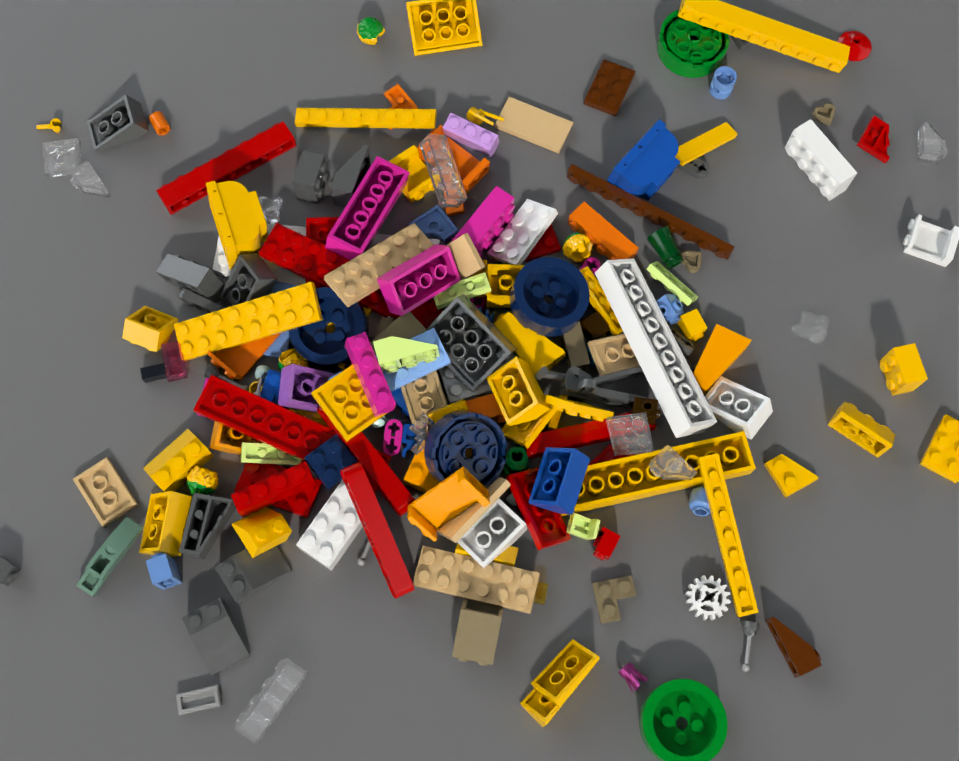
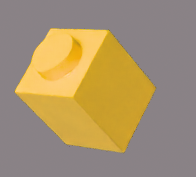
[677,309,707,341]

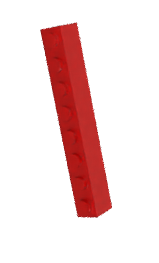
[156,121,296,215]

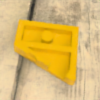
[764,454,819,498]

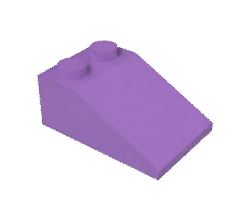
[278,364,335,412]

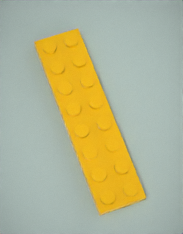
[174,282,323,361]

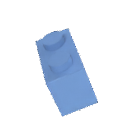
[146,553,182,590]

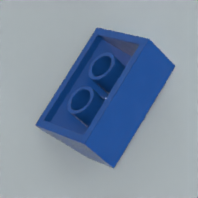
[528,447,590,515]

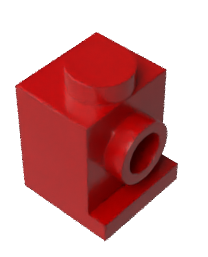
[593,527,621,560]

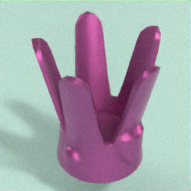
[619,662,648,694]

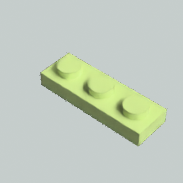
[647,261,698,306]
[434,272,492,310]
[241,442,301,465]

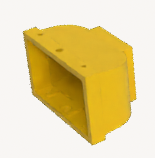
[206,181,268,270]

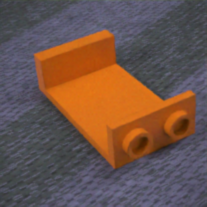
[417,125,490,195]
[208,332,282,381]

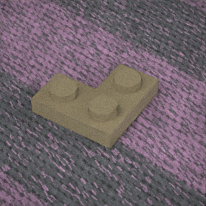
[592,575,636,624]

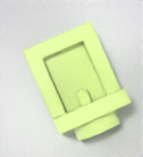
[566,513,600,540]

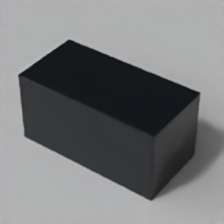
[140,363,169,383]

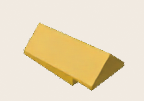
[520,639,600,727]

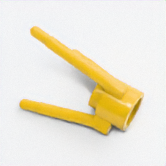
[466,107,504,125]

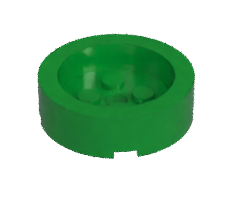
[657,9,730,78]
[639,679,728,761]

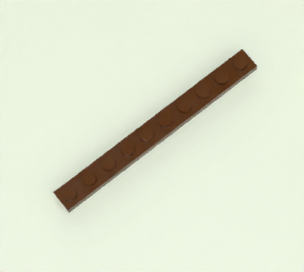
[567,164,735,260]

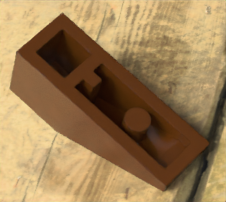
[765,617,822,677]

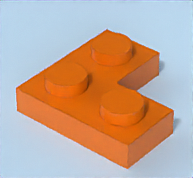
[384,84,418,130]

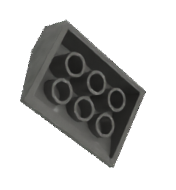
[426,294,517,392]

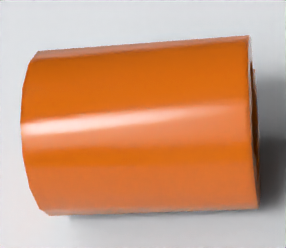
[149,111,171,136]

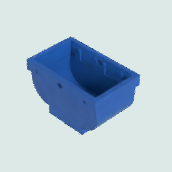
[607,119,680,201]

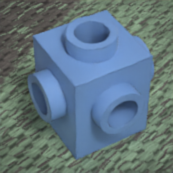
[656,294,685,325]

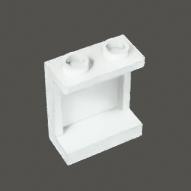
[903,214,959,267]

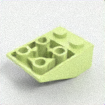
[373,336,440,374]

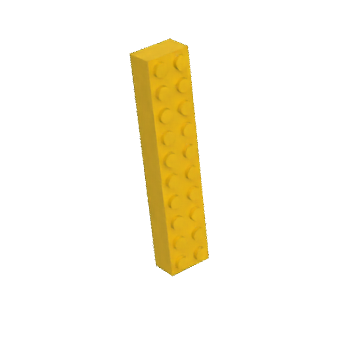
[560,431,756,516]

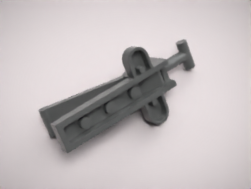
[535,366,645,409]

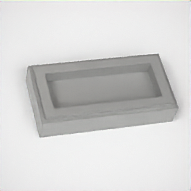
[176,684,222,715]

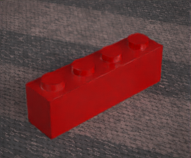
[231,461,316,517]

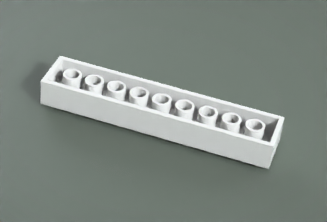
[595,258,717,438]

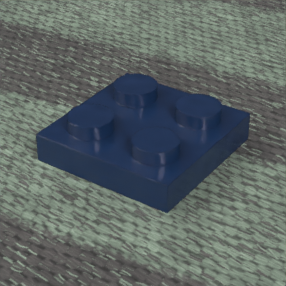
[304,434,358,490]

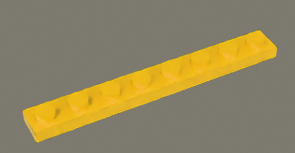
[295,108,437,129]
[697,453,758,617]

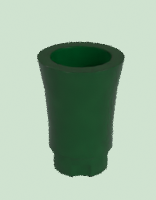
[647,226,684,269]
[503,447,529,476]

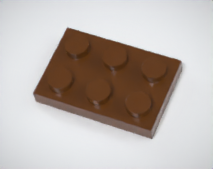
[584,59,636,116]

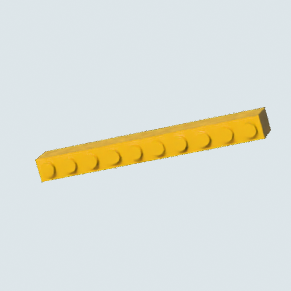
[678,0,850,73]

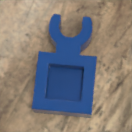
[401,423,424,458]

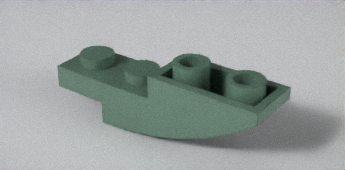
[76,517,144,597]

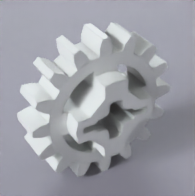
[685,575,731,620]

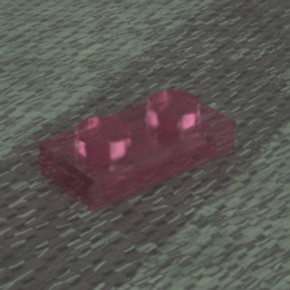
[161,341,188,382]

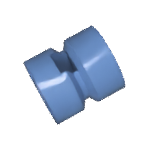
[709,66,737,100]

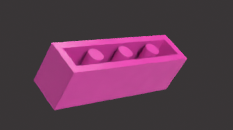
[345,332,396,417]

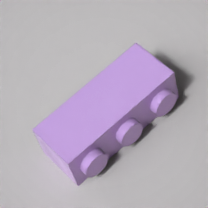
[442,113,500,158]

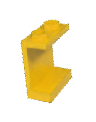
[389,145,440,203]

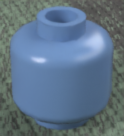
[689,485,711,516]

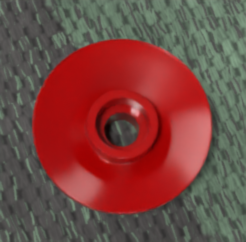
[837,31,872,61]

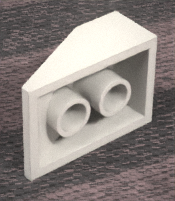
[705,376,773,440]
[457,498,527,568]

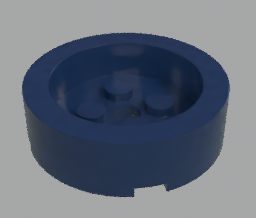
[510,257,590,337]
[288,287,369,367]
[424,410,507,488]

